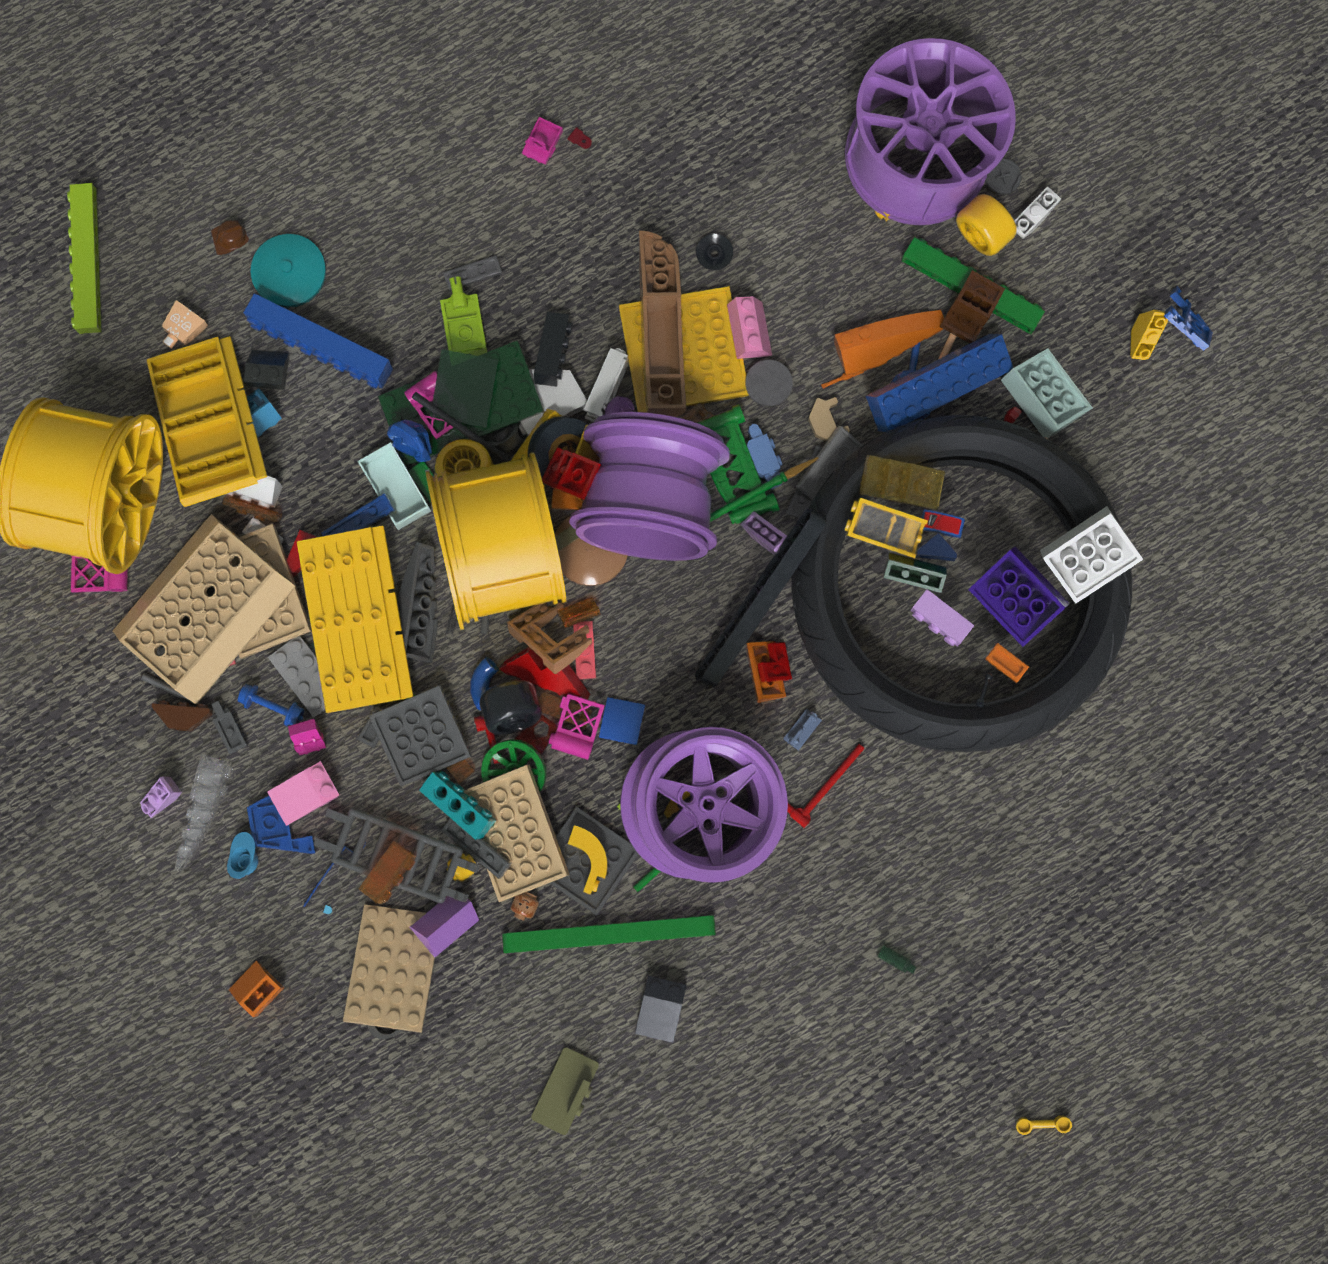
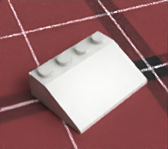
[1040,507,1143,603]

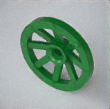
[481,739,546,792]

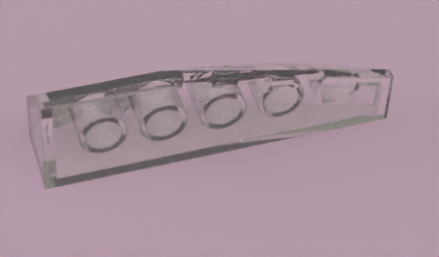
[174,754,233,872]

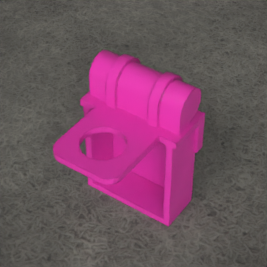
[522,117,563,165]
[288,719,326,755]

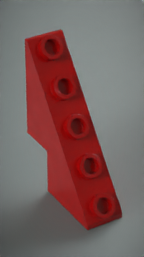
[500,647,590,704]

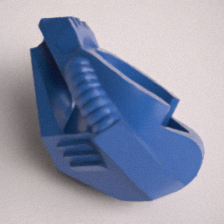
[387,420,432,462]

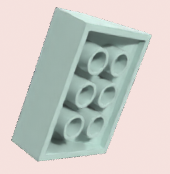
[1001,348,1093,438]

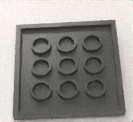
[369,685,472,786]
[550,807,638,915]

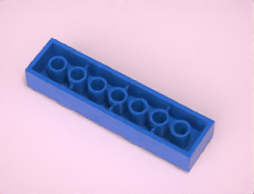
[244,293,393,389]
[866,334,1013,432]

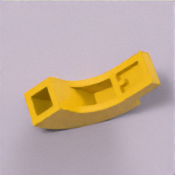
[567,825,608,895]

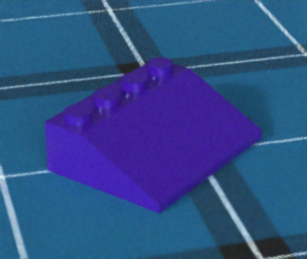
[968,547,1070,647]

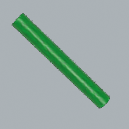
[633,868,661,892]

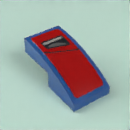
[922,510,965,538]

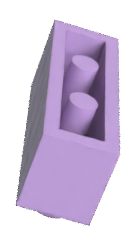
[910,589,974,647]

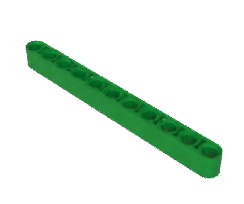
[502,915,716,954]

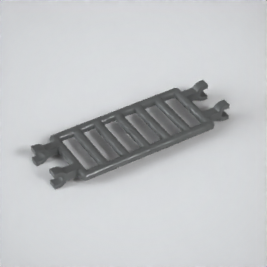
[314,808,480,904]

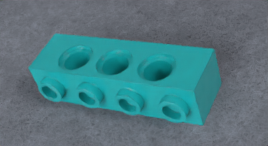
[419,771,496,840]

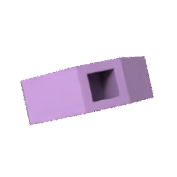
[140,776,182,818]

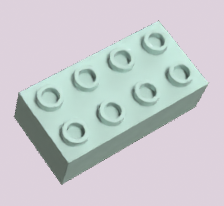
[358,442,431,530]

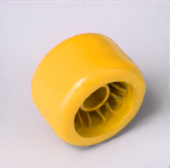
[956,194,1017,256]
[435,439,494,476]

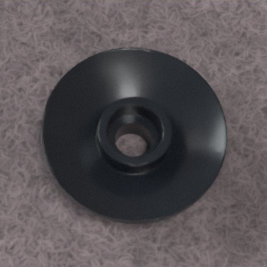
[696,234,733,270]

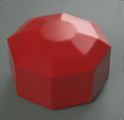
[1004,406,1022,424]

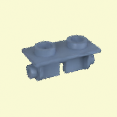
[783,709,822,751]

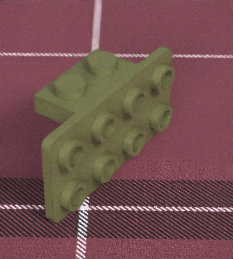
[531,1047,599,1135]

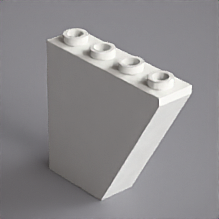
[519,369,587,436]

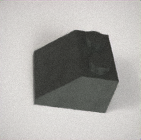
[244,350,289,390]

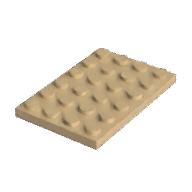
[231,524,312,659]
[463,765,570,902]
[343,904,435,1033]

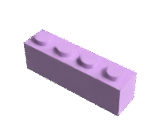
[740,511,787,555]

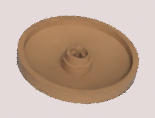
[555,516,628,586]

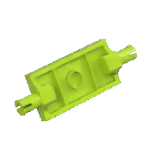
[440,276,487,367]

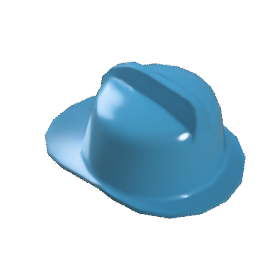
[227,832,259,879]

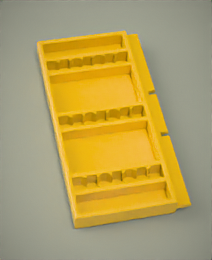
[146,336,267,507]
[297,526,413,713]

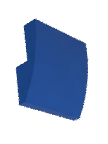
[599,697,645,745]

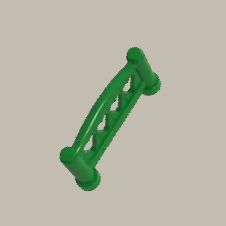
[697,404,780,524]

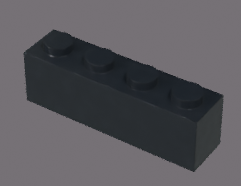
[534,312,573,387]

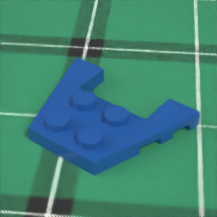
[1164,286,1213,351]
[247,796,315,854]

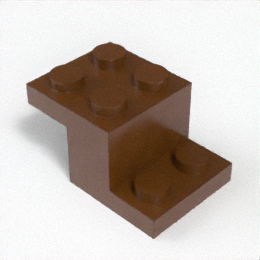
[940,270,1005,344]

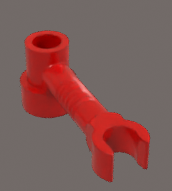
[474,715,500,764]

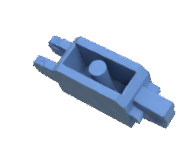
[747,424,782,489]

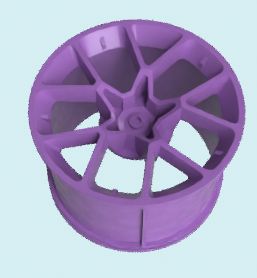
[845,38,1016,225]

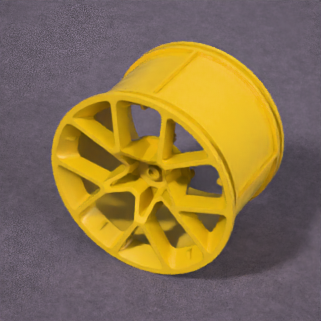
[0,397,163,574]
[425,452,566,630]

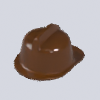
[211,220,249,255]

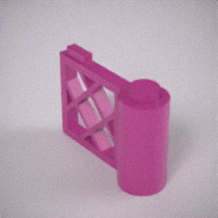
[404,370,469,439]
[71,556,128,592]
[549,693,605,760]

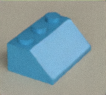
[247,388,282,438]

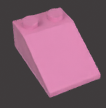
[267,761,339,826]

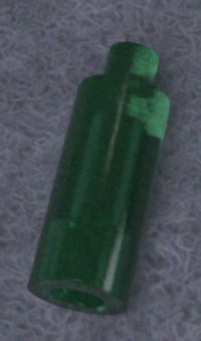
[877,945,916,974]

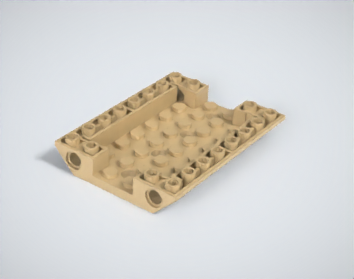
[113,514,296,704]

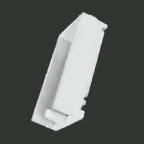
[584,348,629,422]

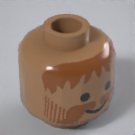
[510,892,539,921]

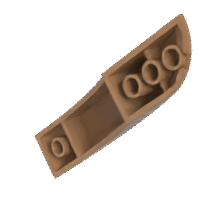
[639,231,686,417]

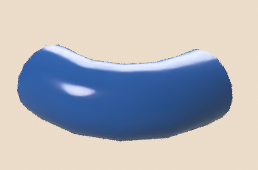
[470,657,499,710]

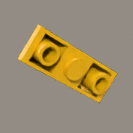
[1130,310,1168,360]

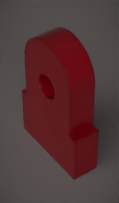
[567,127,592,149]

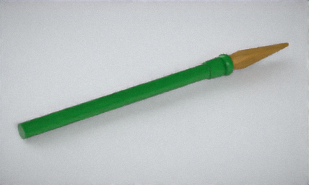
[710,457,819,522]

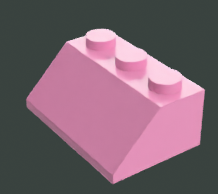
[727,296,772,359]

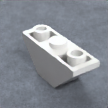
[1014,186,1061,239]

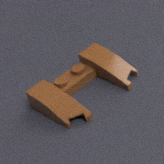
[507,602,592,674]

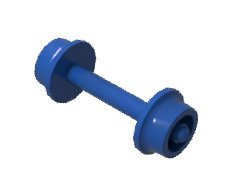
[238,684,304,726]

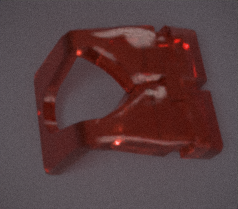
[515,715,558,755]

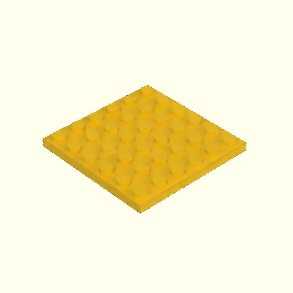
[619,286,749,413]

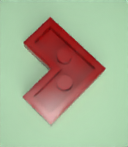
[758,642,792,683]

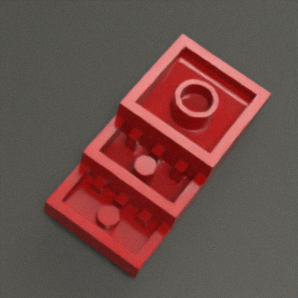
[542,447,601,500]

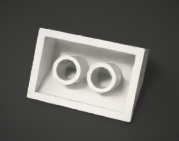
[224,476,282,509]

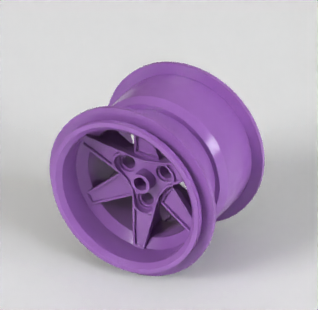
[569,412,730,561]
[620,727,788,882]

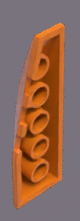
[834,310,944,376]

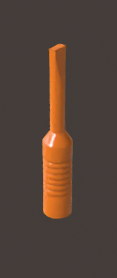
[821,371,864,389]

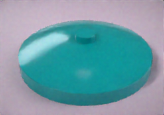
[251,234,326,308]

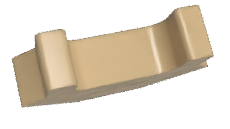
[808,397,850,442]

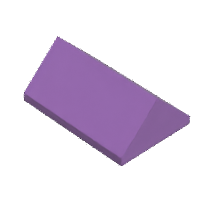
[409,896,479,958]

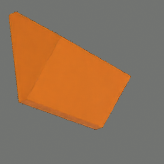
[746,641,786,703]

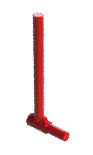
[787,744,865,828]

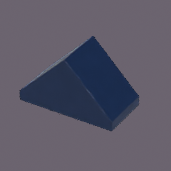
[915,533,957,561]

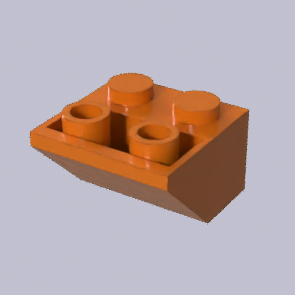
[229,961,285,1017]

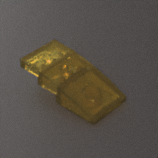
[859,455,945,510]

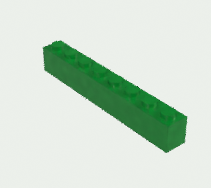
[902,237,1045,335]

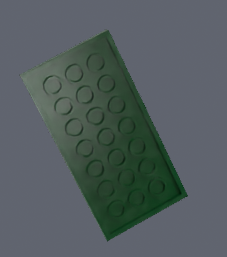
[378,340,545,467]

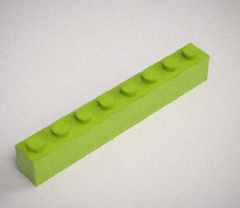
[67,183,101,334]

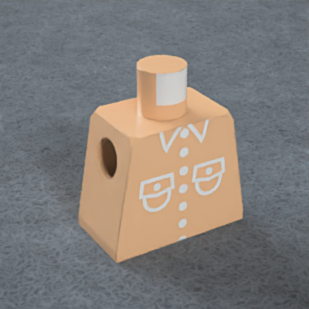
[162,300,208,349]

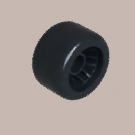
[479,680,542,735]

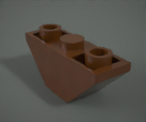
[152,701,213,732]

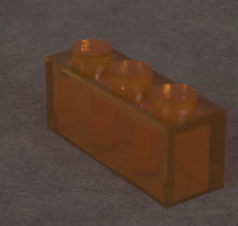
[359,841,416,904]

